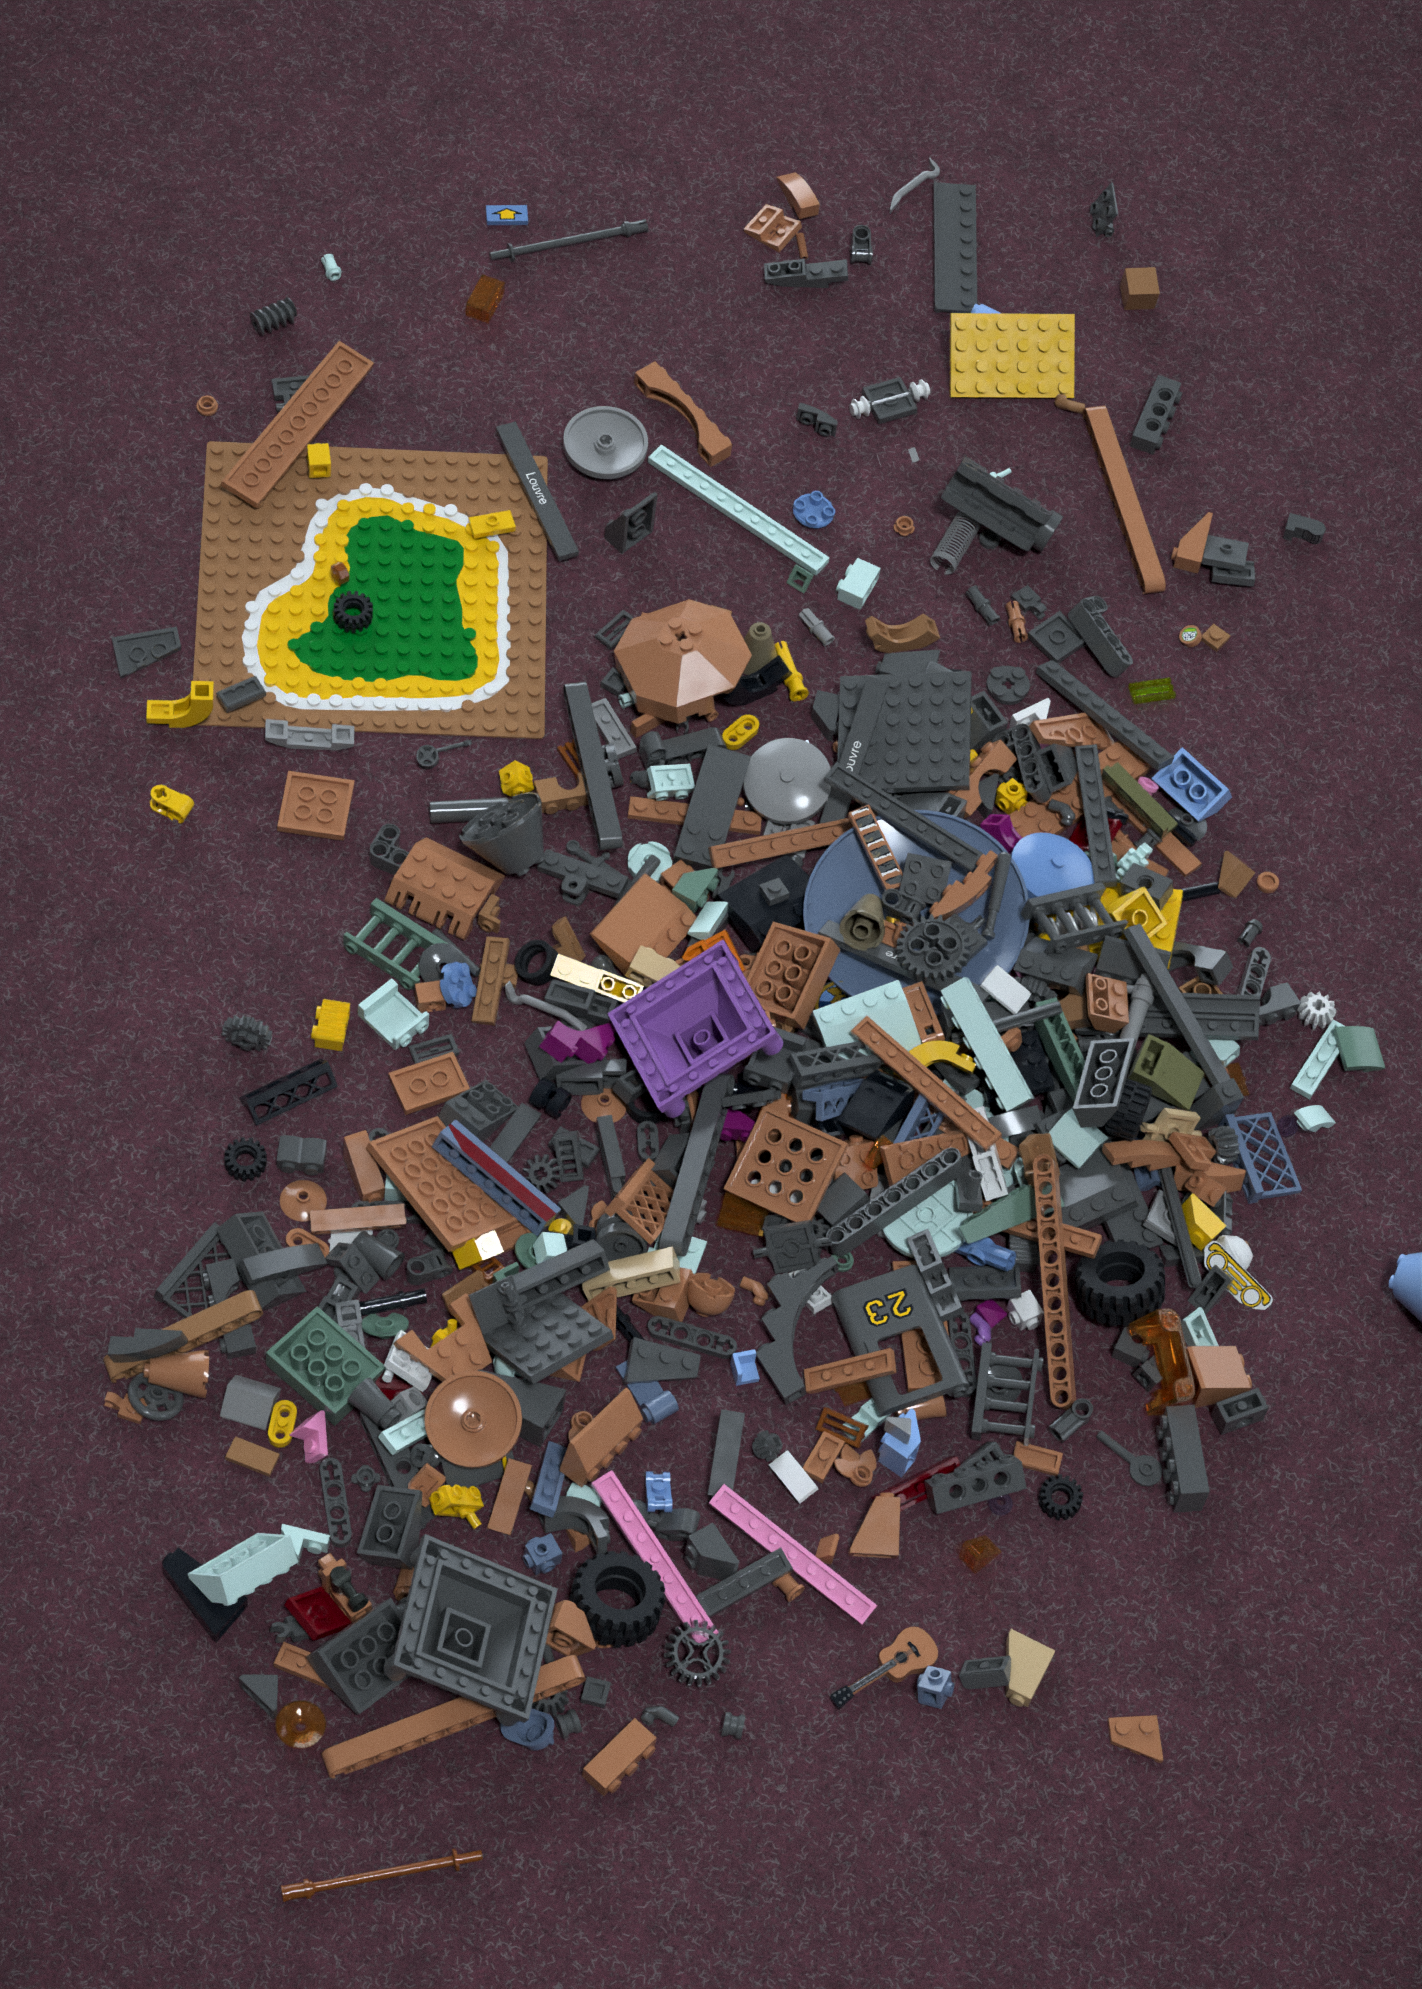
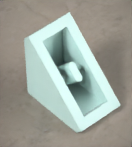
[1177,1307,1219,1346]

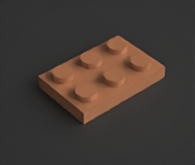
[388,1052,470,1115]

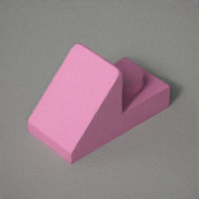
[289,1410,328,1463]

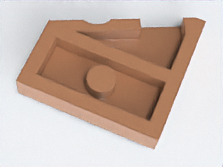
[1107,1715,1163,1763]

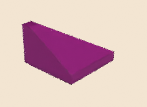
[975,1299,1008,1329]

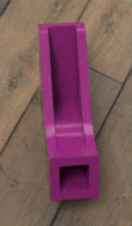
[980,814,1023,854]
[539,1021,616,1064]
[698,1083,756,1143]

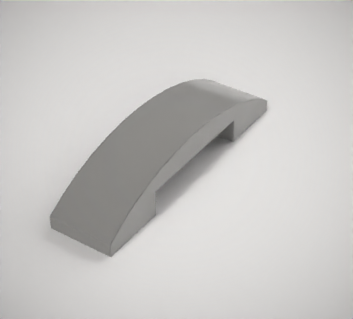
[265,719,354,750]

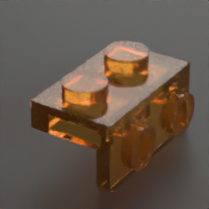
[717,1192,769,1236]

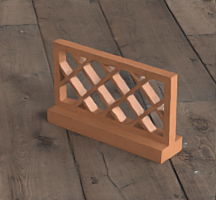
[604,1158,674,1245]

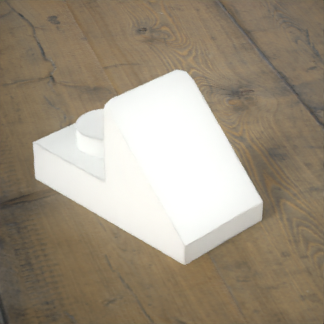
[1009,698,1050,728]

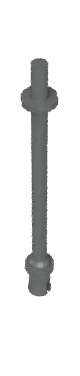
[489,219,648,262]

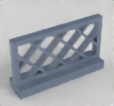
[1218,1112,1302,1204]

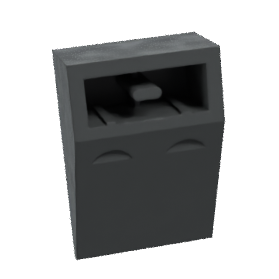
[899,793,967,819]
[438,1080,519,1142]

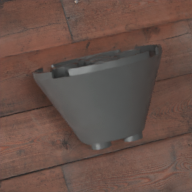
[459,792,546,876]

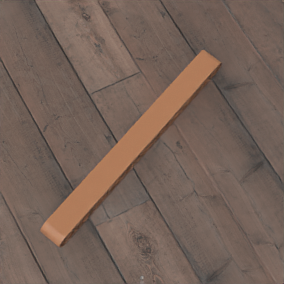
[1083,405,1166,594]
[1033,1154,1076,1410]
[321,1655,586,1778]

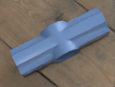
[954,1237,1017,1271]

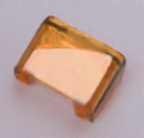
[1129,1308,1195,1416]

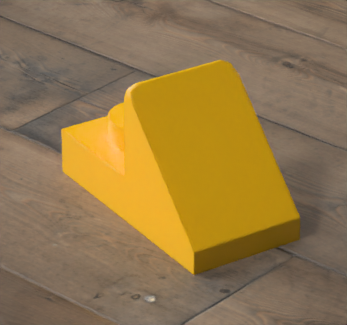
[452,1230,504,1270]

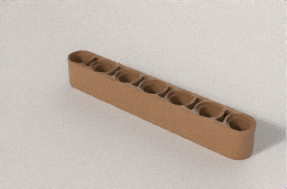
[103,1290,263,1383]

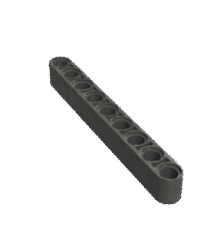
[563,681,623,851]
[659,1074,735,1257]

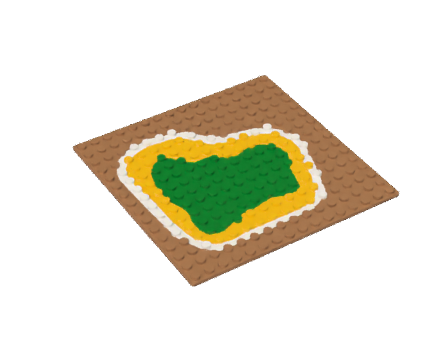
[193,441,548,739]

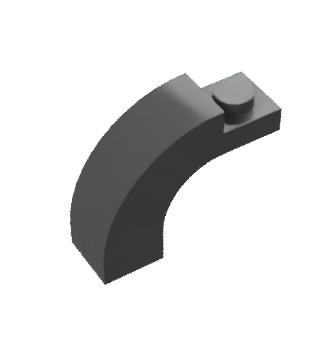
[538,1496,610,1555]

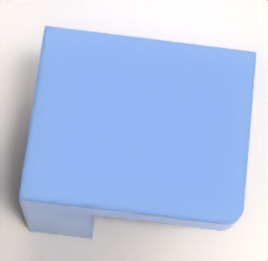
[730,1350,760,1386]

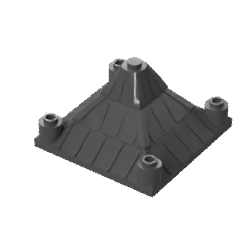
[384,1534,558,1726]

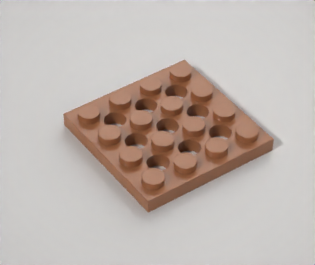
[724,1106,848,1222]

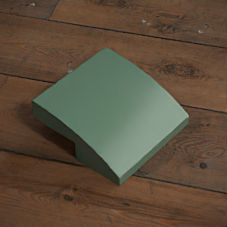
[1333,1026,1385,1072]

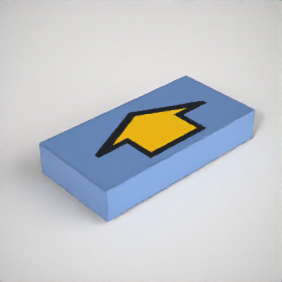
[486,205,528,225]

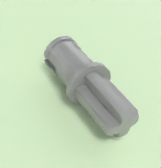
[799,608,835,647]

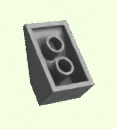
[605,492,658,554]
[524,1026,607,1080]
[357,1485,422,1570]

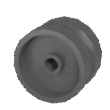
[596,1210,648,1262]

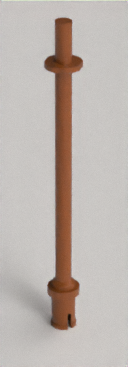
[280,1849,483,1902]

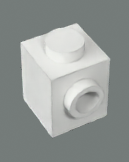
[1007,1290,1044,1331]

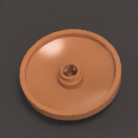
[424,1371,522,1469]

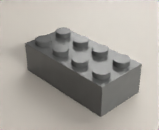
[1156,1405,1210,1513]

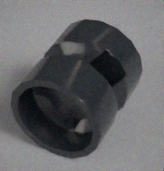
[529,1077,572,1119]

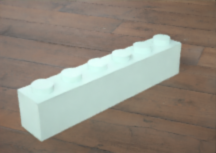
[941,977,1035,1112]

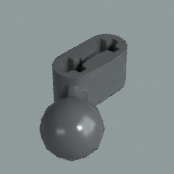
[631,1499,701,1541]

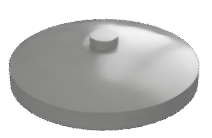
[563,406,648,479]
[743,738,831,824]

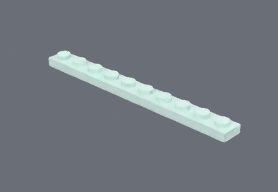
[648,445,829,576]

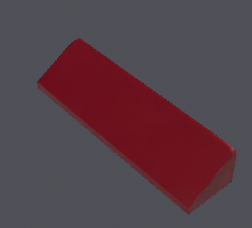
[871,1456,961,1512]

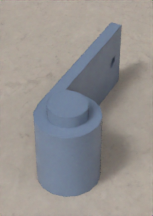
[615,1360,679,1425]

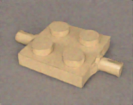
[1140,1108,1202,1143]

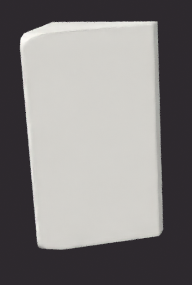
[980,965,1031,1014]

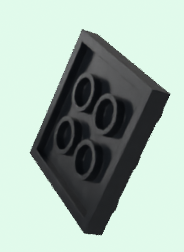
[972,1030,1055,1105]

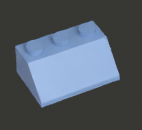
[1152,747,1232,822]

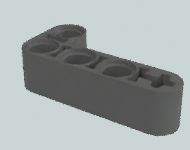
[1068,596,1133,678]
[992,723,1052,803]
[639,727,727,769]
[369,823,409,876]

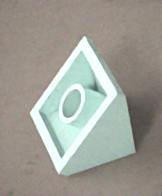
[1049,1108,1108,1170]

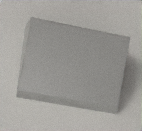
[220,1375,281,1431]

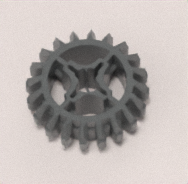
[664,1620,731,1688]

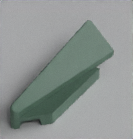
[958,1185,1064,1244]

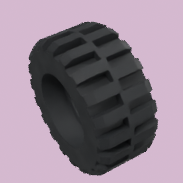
[1075,1239,1165,1327]
[569,1551,666,1648]

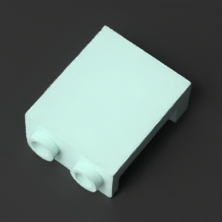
[358,978,429,1050]

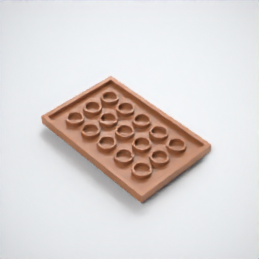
[366,1116,519,1252]

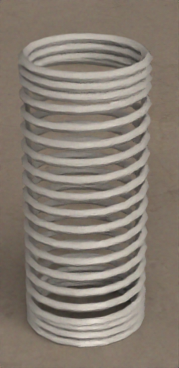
[930,511,981,574]

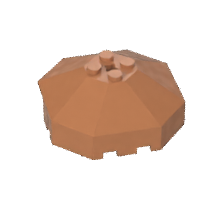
[614,599,752,724]

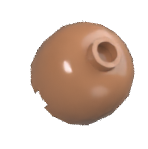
[687,1273,735,1317]

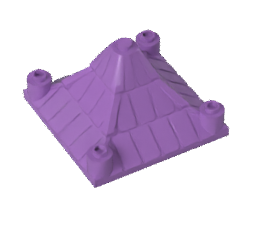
[607,940,783,1118]

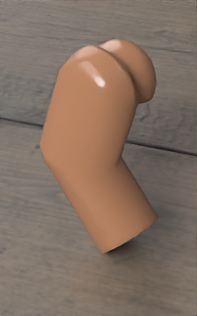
[740,1276,768,1306]

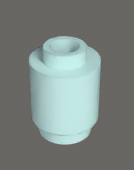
[566,1482,602,1507]

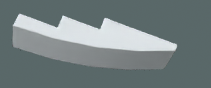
[967,1106,1009,1201]

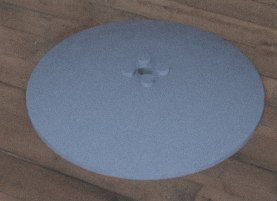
[803,810,1030,1015]

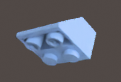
[878,1408,921,1478]

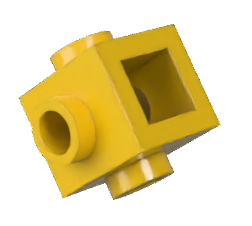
[499,760,534,797]
[995,778,1028,815]

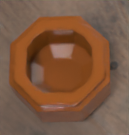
[331,562,349,584]

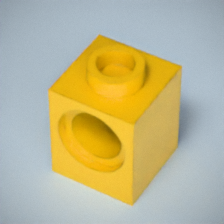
[307,443,331,478]

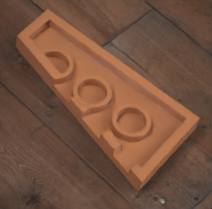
[1029,713,1115,750]
[879,1130,971,1187]

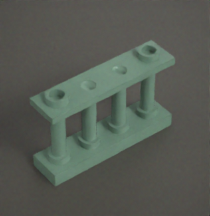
[343,898,448,990]

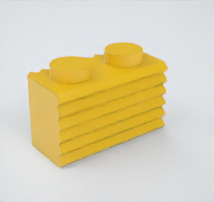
[311,999,350,1051]

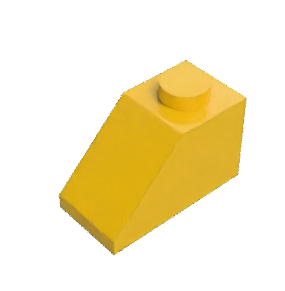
[1182,1193,1226,1251]

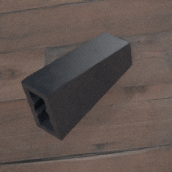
[162,1547,248,1643]

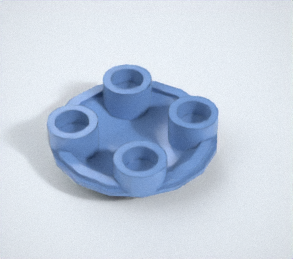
[793,491,835,528]

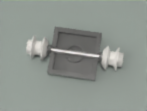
[849,377,930,424]

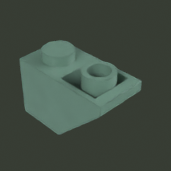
[672,868,719,913]

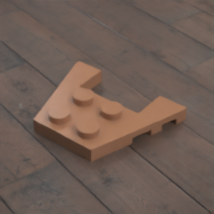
[393,1293,492,1382]

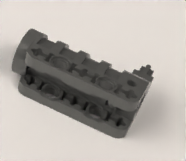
[941,456,1064,553]

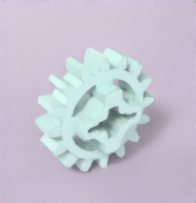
[1116,843,1153,883]

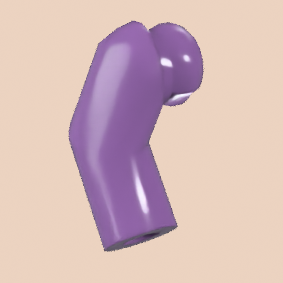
[969,1312,991,1346]

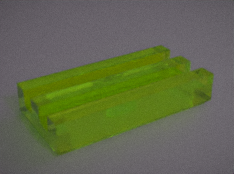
[1128,677,1176,704]

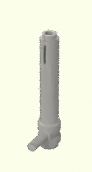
[1119,974,1157,1055]

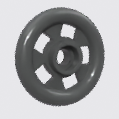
[127,1373,184,1421]

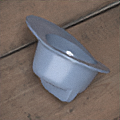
[500,1708,554,1751]

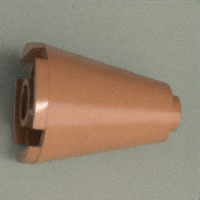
[143,1350,209,1398]

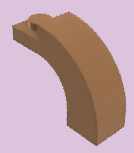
[865,614,940,653]

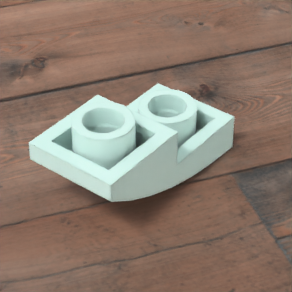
[1294,1105,1336,1132]

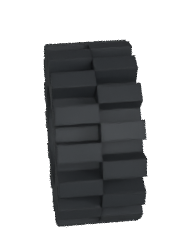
[333,591,373,633]
[224,1137,267,1182]
[1038,1474,1083,1521]

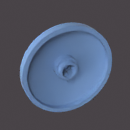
[1010,833,1094,899]

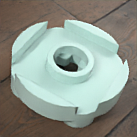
[627,842,672,883]

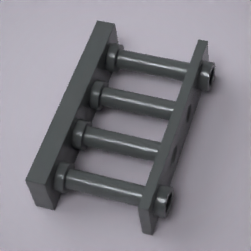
[1021,882,1128,955]
[971,1342,1043,1446]

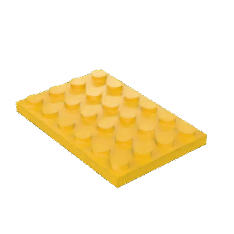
[950,313,1075,398]

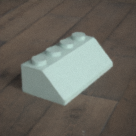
[188,1533,298,1606]

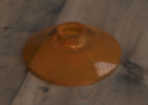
[276,1700,326,1749]

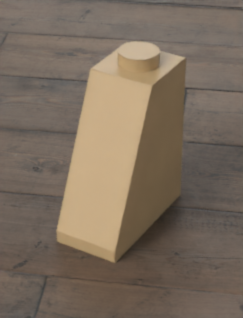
[1006,1629,1055,1707]

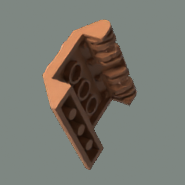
[385,837,505,941]

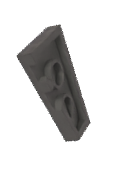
[112,627,181,679]

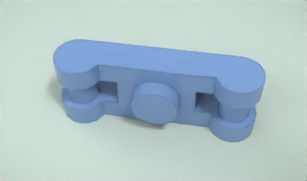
[645,1471,672,1513]

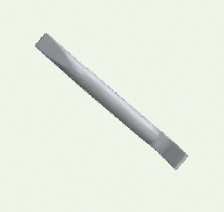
[889,158,940,214]
[505,981,587,1031]

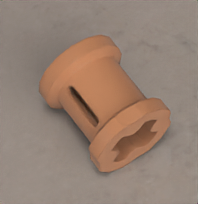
[772,1572,805,1602]

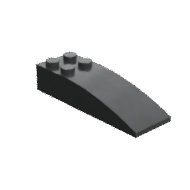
[673,744,751,871]

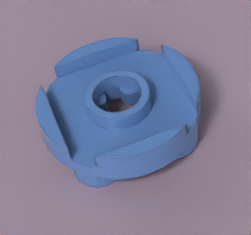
[440,962,477,1008]

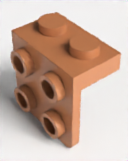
[821,1135,878,1190]

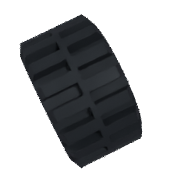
[1105,1078,1152,1141]

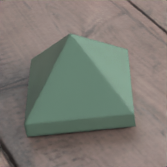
[786,564,814,594]

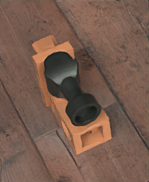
[318,1553,372,1623]

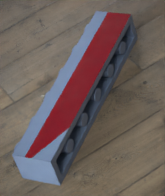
[432,1120,561,1237]

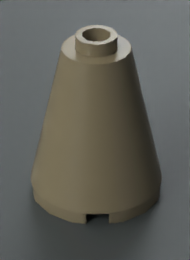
[743,622,777,675]
[839,894,885,951]

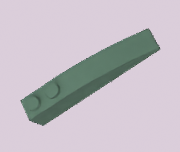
[1034,997,1085,1102]

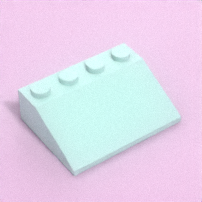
[813,980,922,1065]

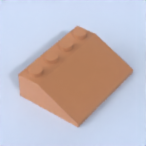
[590,874,697,983]
[747,922,840,1030]

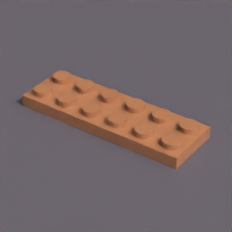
[892,1260,949,1393]

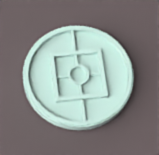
[882,1175,973,1258]

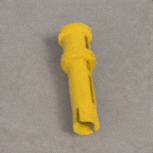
[775,641,809,702]

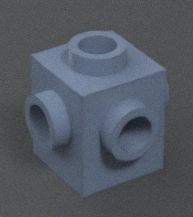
[522,1533,562,1575]
[917,1665,954,1709]

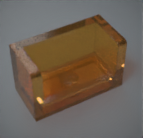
[466,274,505,324]

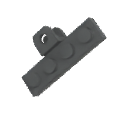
[537,849,629,906]

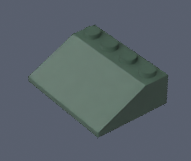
[266,1306,386,1426]

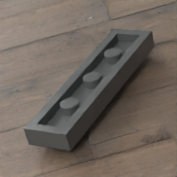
[696,1548,793,1618]

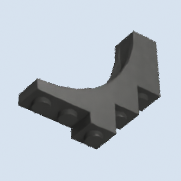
[756,1256,839,1405]

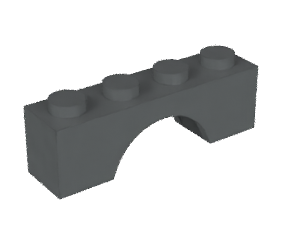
[1167,941,1233,986]
[1259,982,1301,1026]
[202,1258,256,1360]

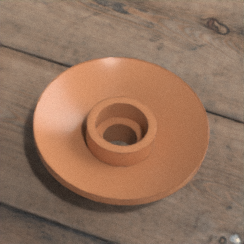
[581,1088,626,1123]
[280,1180,327,1222]

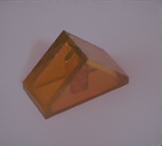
[959,1535,1002,1574]

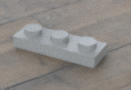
[591,698,637,759]

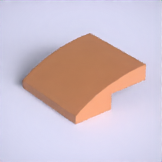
[744,204,802,252]

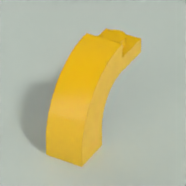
[146,681,214,728]
[893,1041,976,1084]

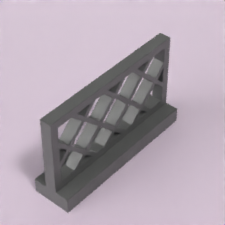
[154,1222,242,1318]

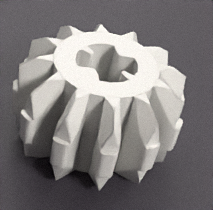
[1297,991,1336,1030]

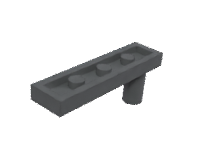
[952,1151,983,1212]

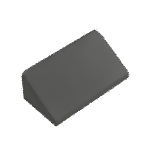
[1159,1243,1205,1267]
[959,1656,1011,1689]

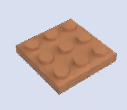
[277,771,355,841]

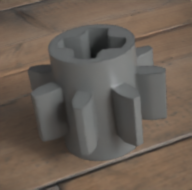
[752,1430,782,1462]

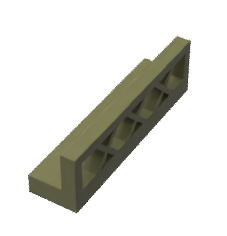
[1101,762,1178,840]

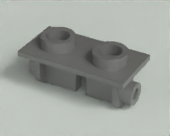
[1209,1191,1233,1236]

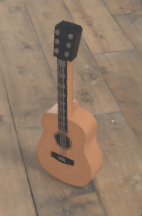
[830,1627,938,1710]

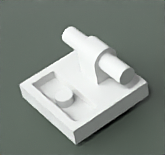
[382,1330,433,1392]

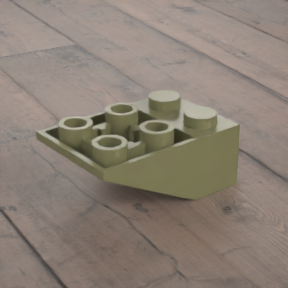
[1128,1034,1205,1111]

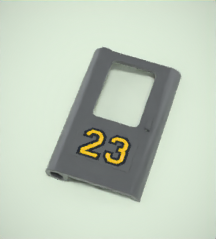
[831,1265,970,1417]

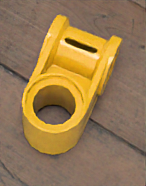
[150,785,194,823]

